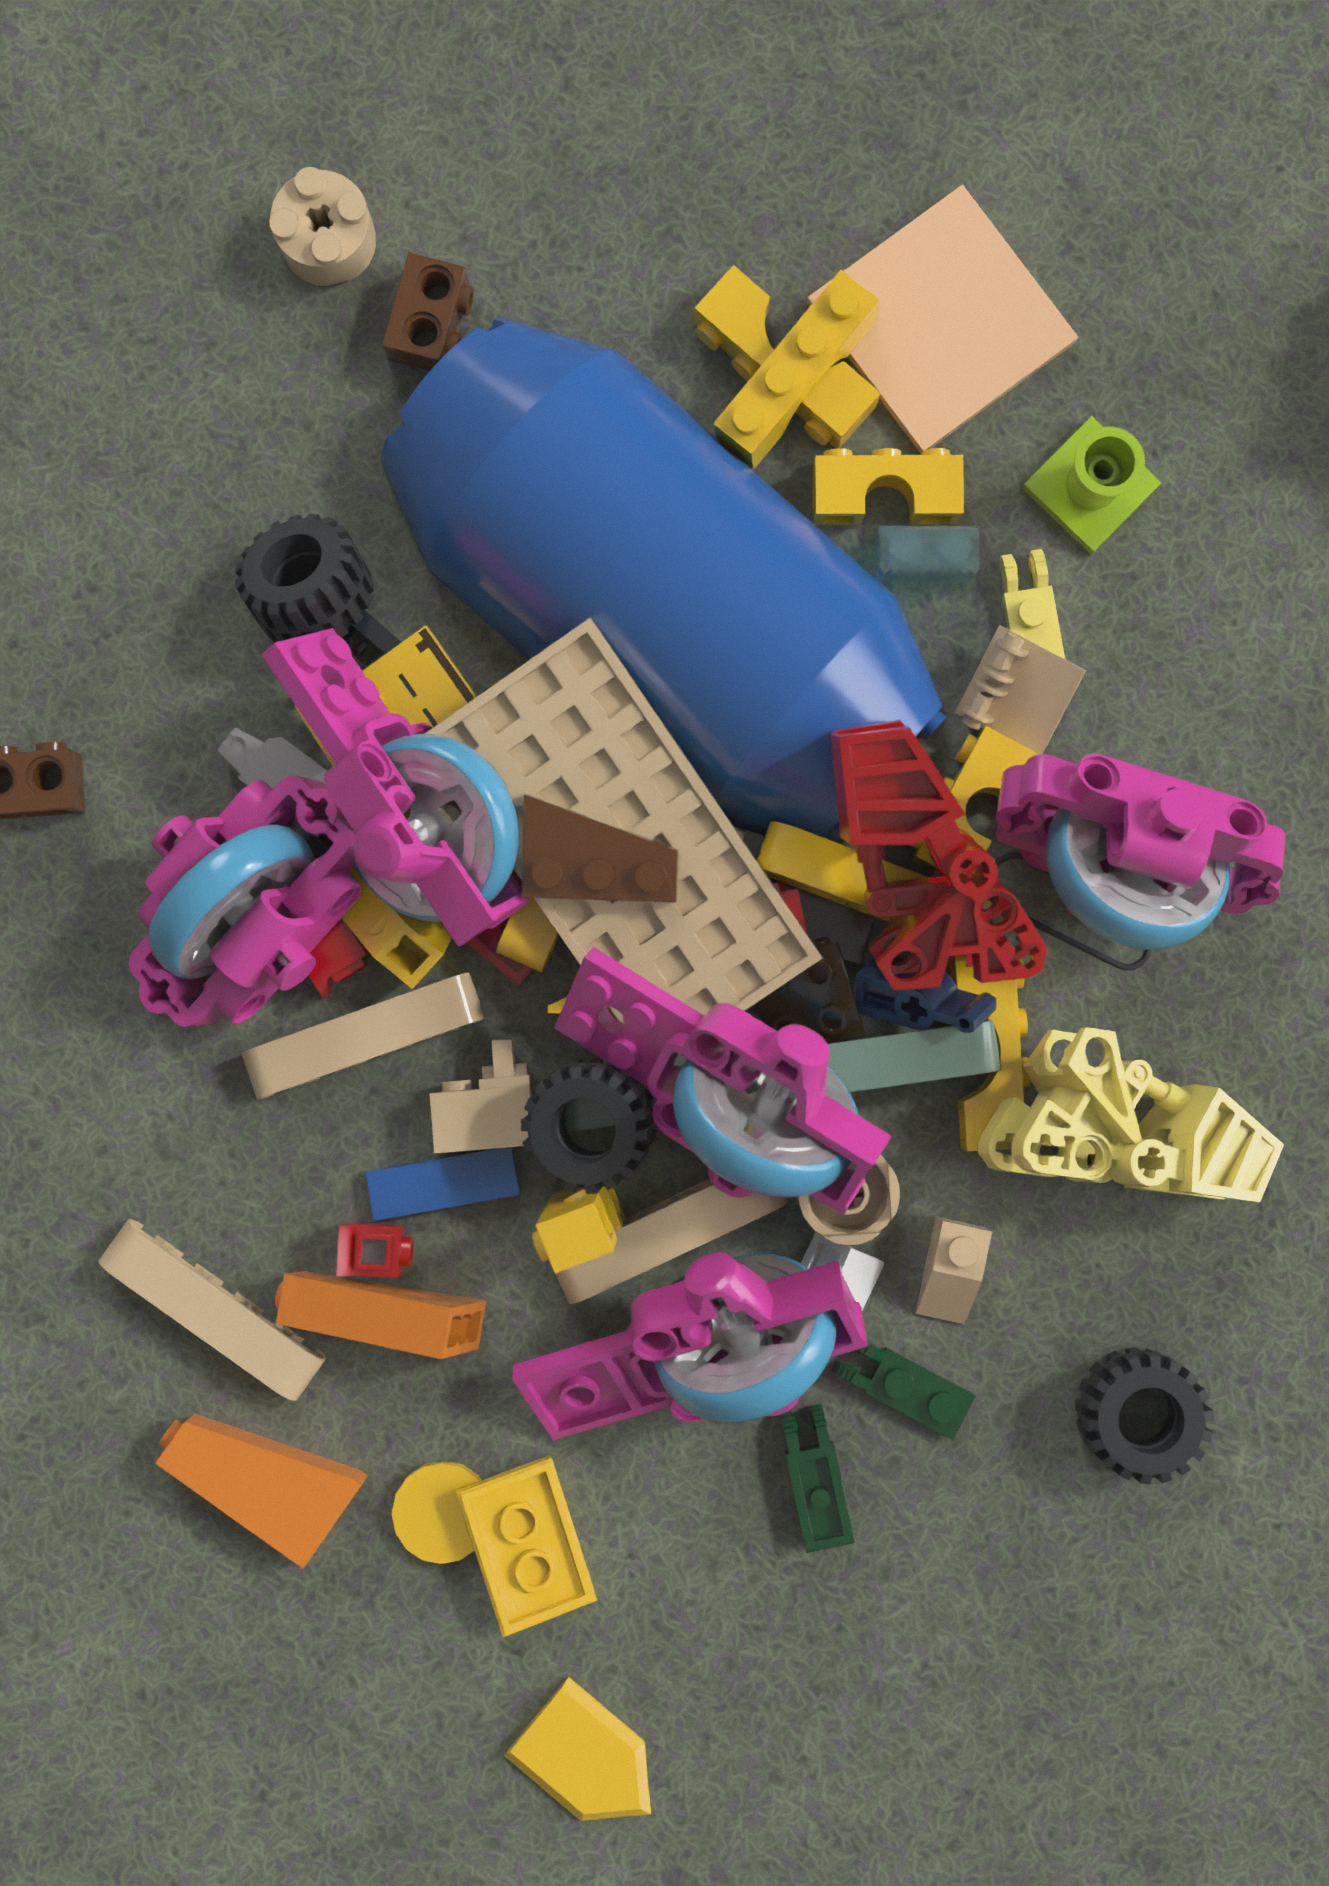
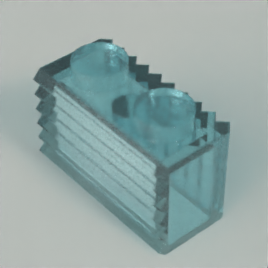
[874,526,979,586]

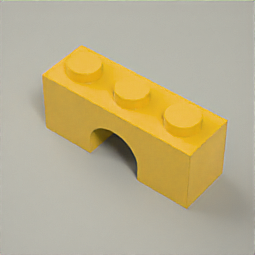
[812,448,964,525]
[909,726,1038,874]
[532,1187,626,1273]

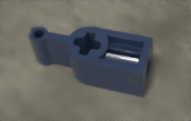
[856,957,997,1033]

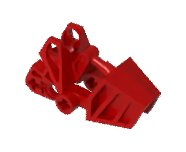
[831,720,1048,990]

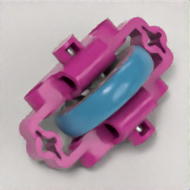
[996,754,1286,950]
[129,776,363,1027]

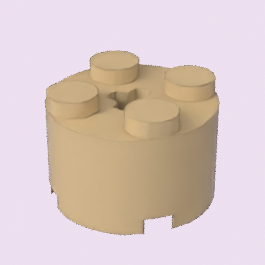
[269,167,376,286]
[796,1154,900,1245]

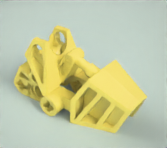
[978,1027,1284,1202]

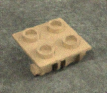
[955,625,1087,755]

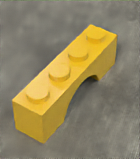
[694,265,881,449]
[713,270,879,470]
[949,955,1031,1151]

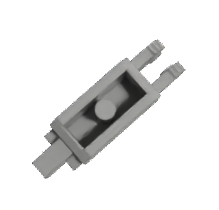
[218,727,329,842]

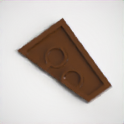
[522,794,678,902]

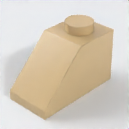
[915,1216,992,1324]

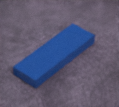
[365,1147,521,1221]

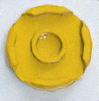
[392,1461,481,1564]

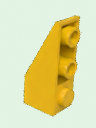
[342,867,452,989]

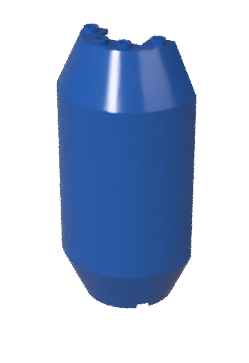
[381,318,946,842]

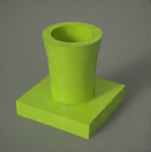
[1022,416,1161,555]

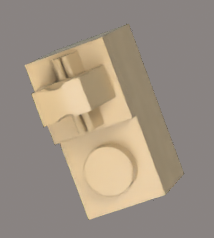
[430,1038,533,1153]

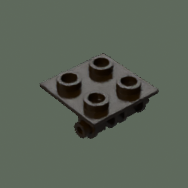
[757,937,865,1043]

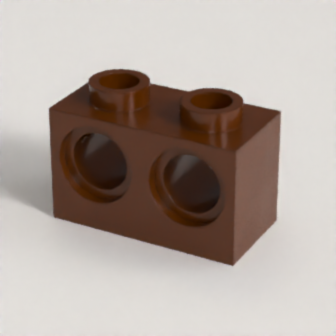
[383,252,474,371]
[0,742,86,820]

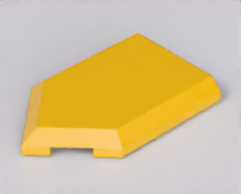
[504,1676,651,1821]

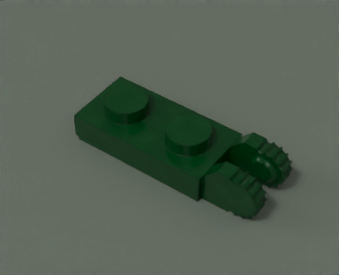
[831,1341,976,1440]
[781,1403,855,1553]

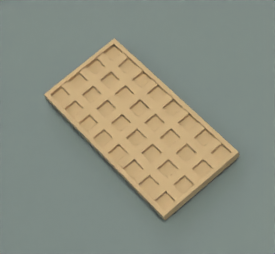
[425,618,822,1056]

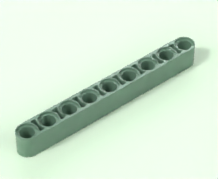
[564,1020,1001,1132]

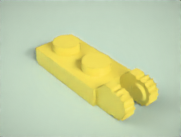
[999,549,1065,659]

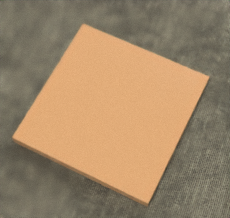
[807,184,1079,454]

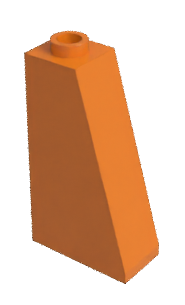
[275,1271,486,1359]
[155,1414,368,1569]

